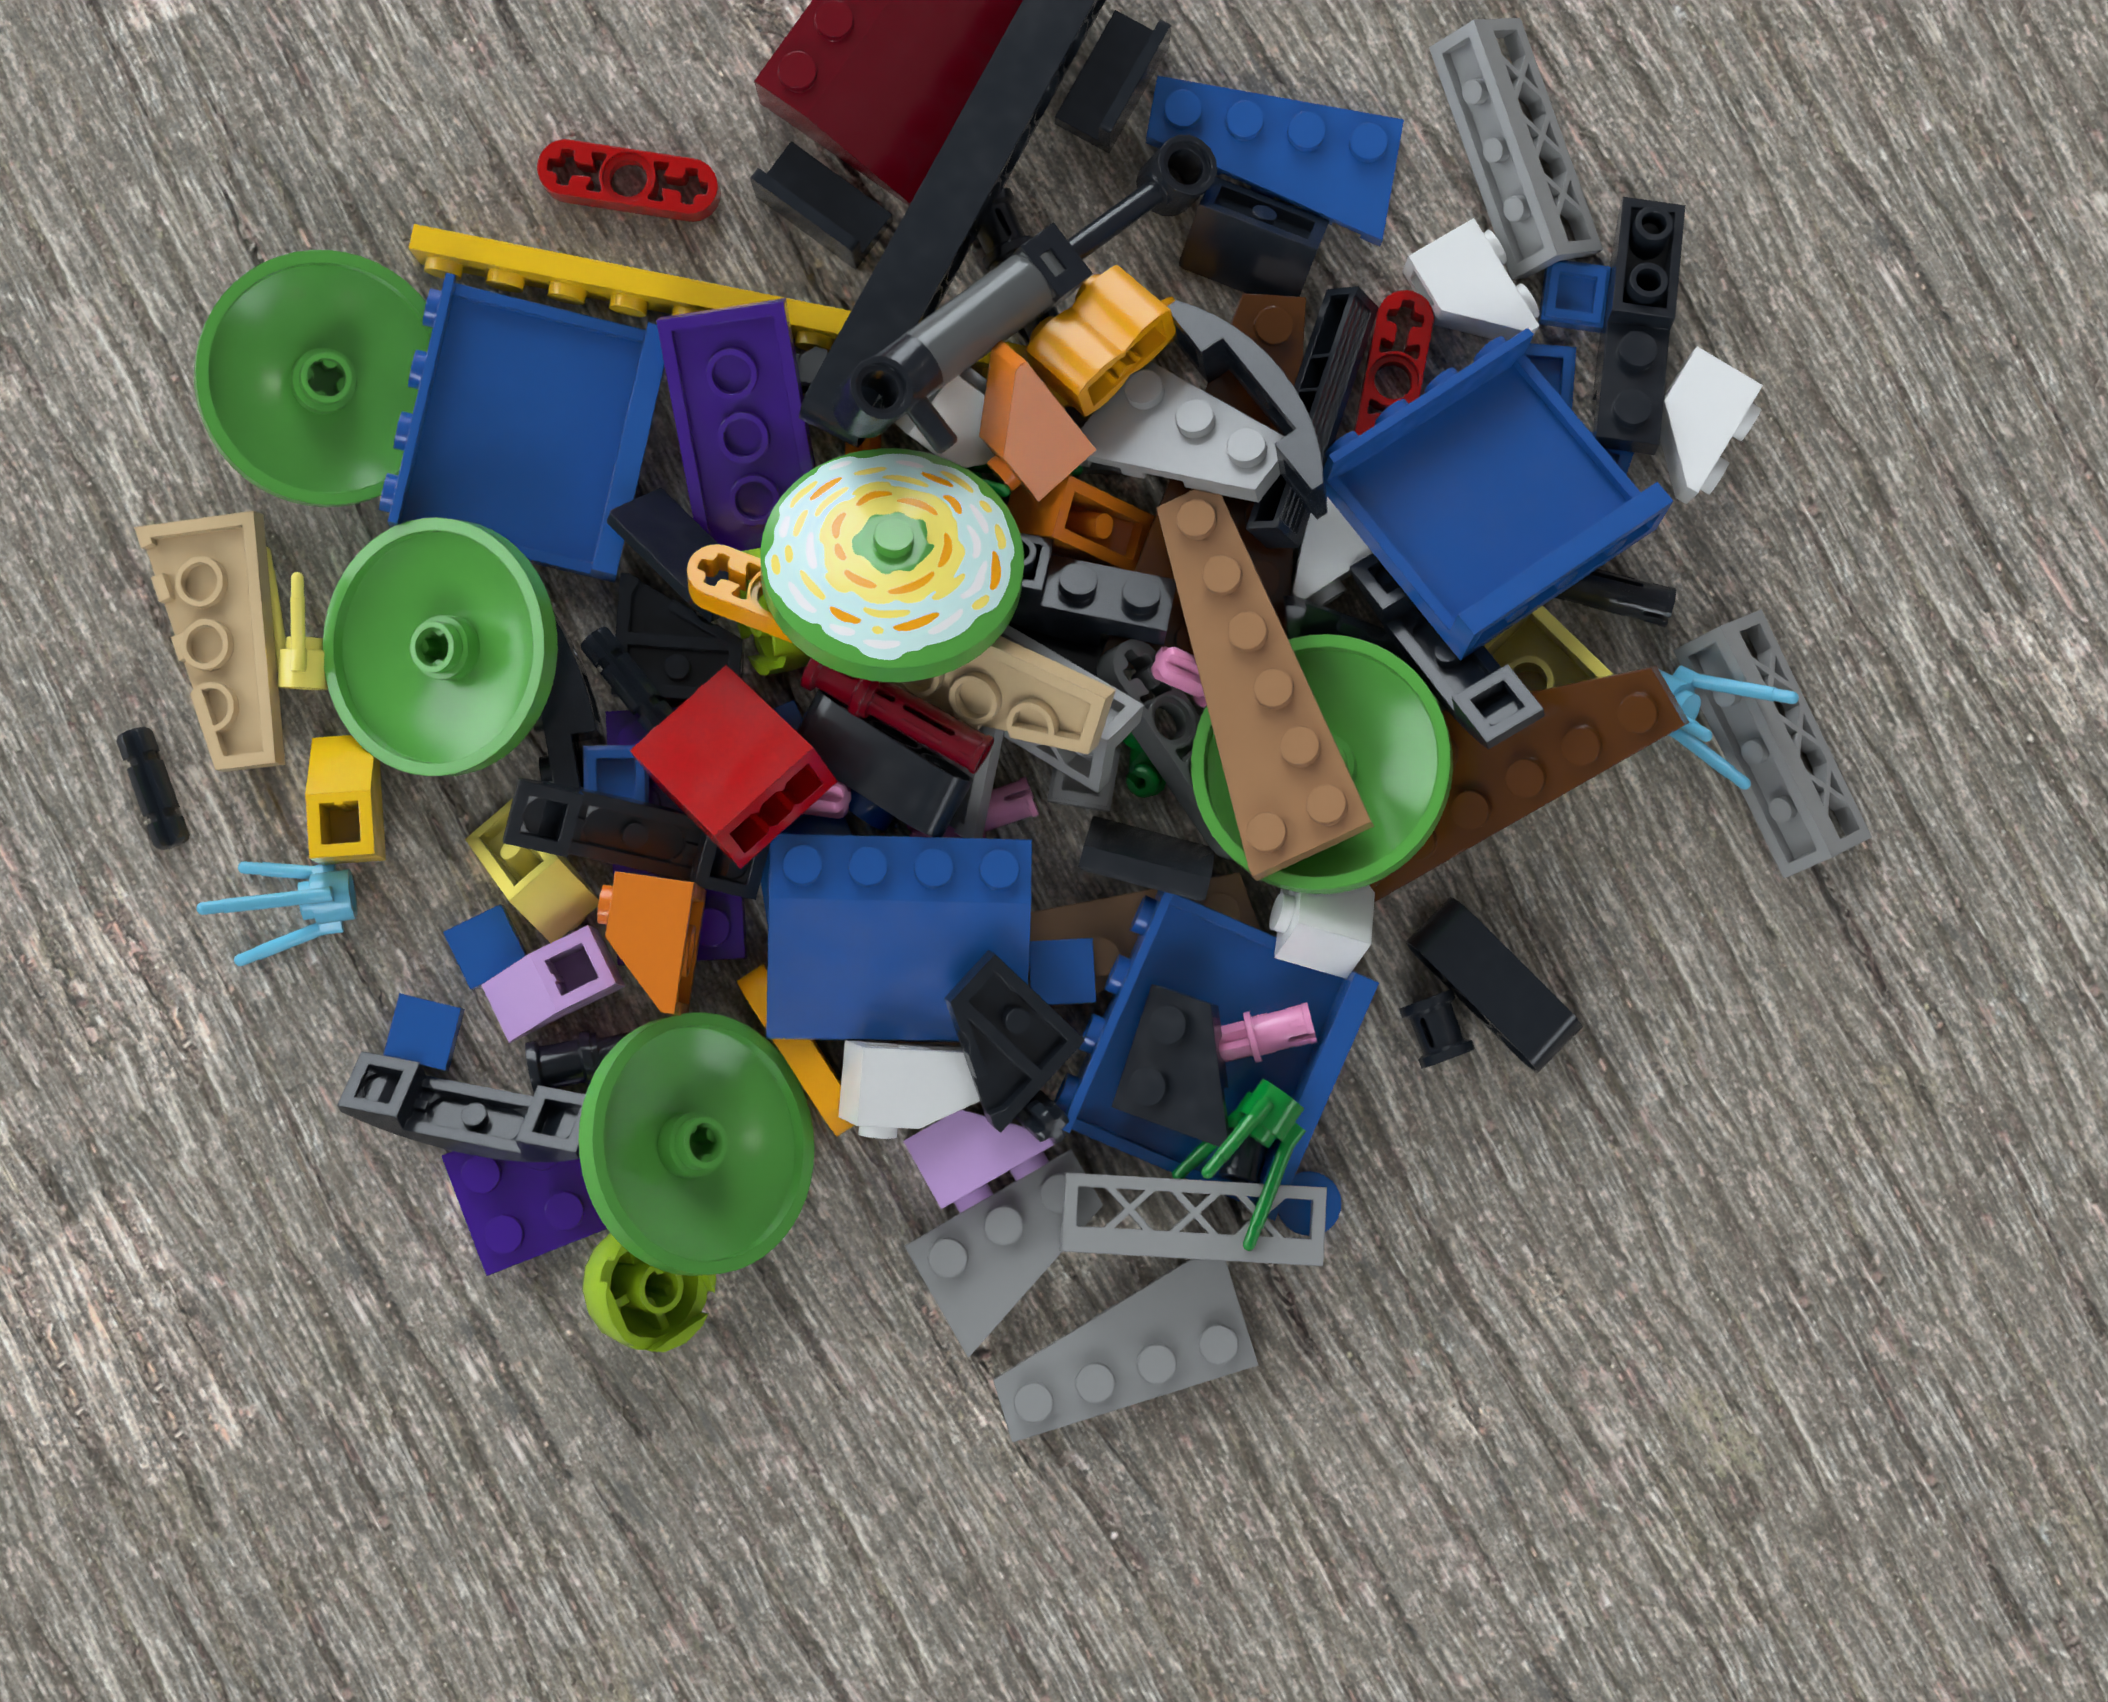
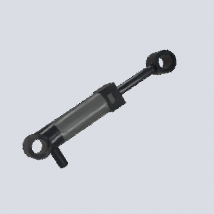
[832,135,1217,454]

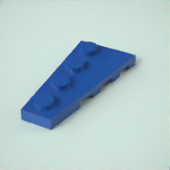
[1146,75,1404,247]

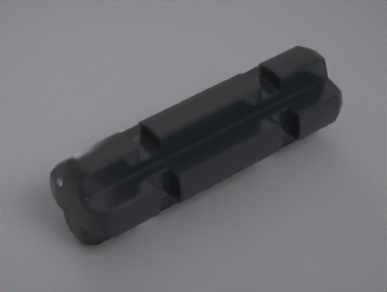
[580,626,674,733]
[116,726,190,850]
[1015,1090,1070,1144]

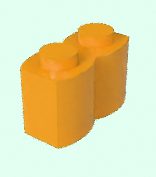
[1025,265,1176,417]

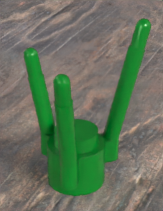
[1172,1079,1306,1251]

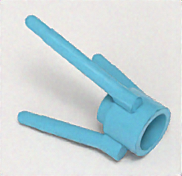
[1659,665,1799,790]
[196,861,357,966]

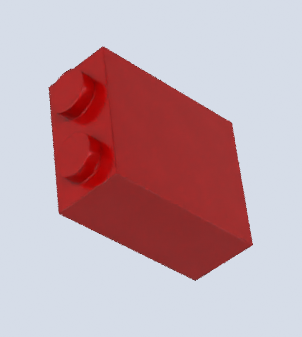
[630,665,838,869]

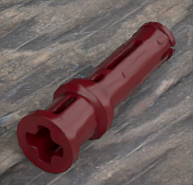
[800,658,995,775]

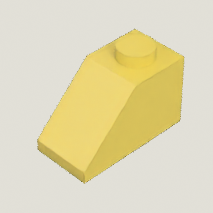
[465,798,599,943]

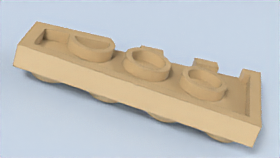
[134,511,285,772]
[893,636,1116,754]

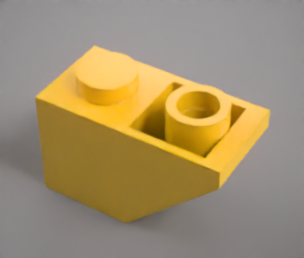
[305,735,386,865]

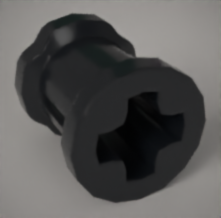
[1399,989,1475,1069]

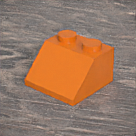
[597,871,707,1016]

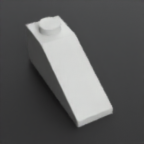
[838,1040,980,1139]

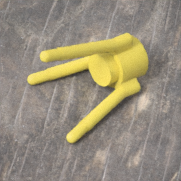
[266,546,328,690]

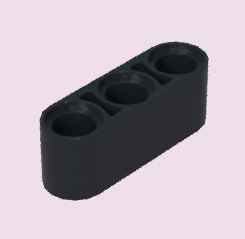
[796,689,973,837]
[1406,897,1583,1073]

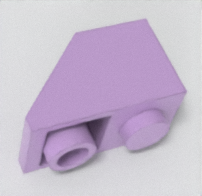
[481,925,625,1043]
[903,1109,1054,1213]

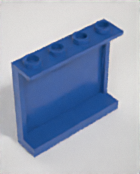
[379,273,664,583]
[1323,328,1673,661]
[1054,890,1379,1221]

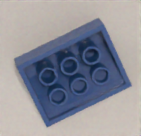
[766,834,1032,1042]

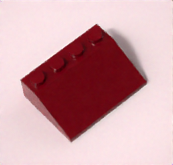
[754,0,1023,206]

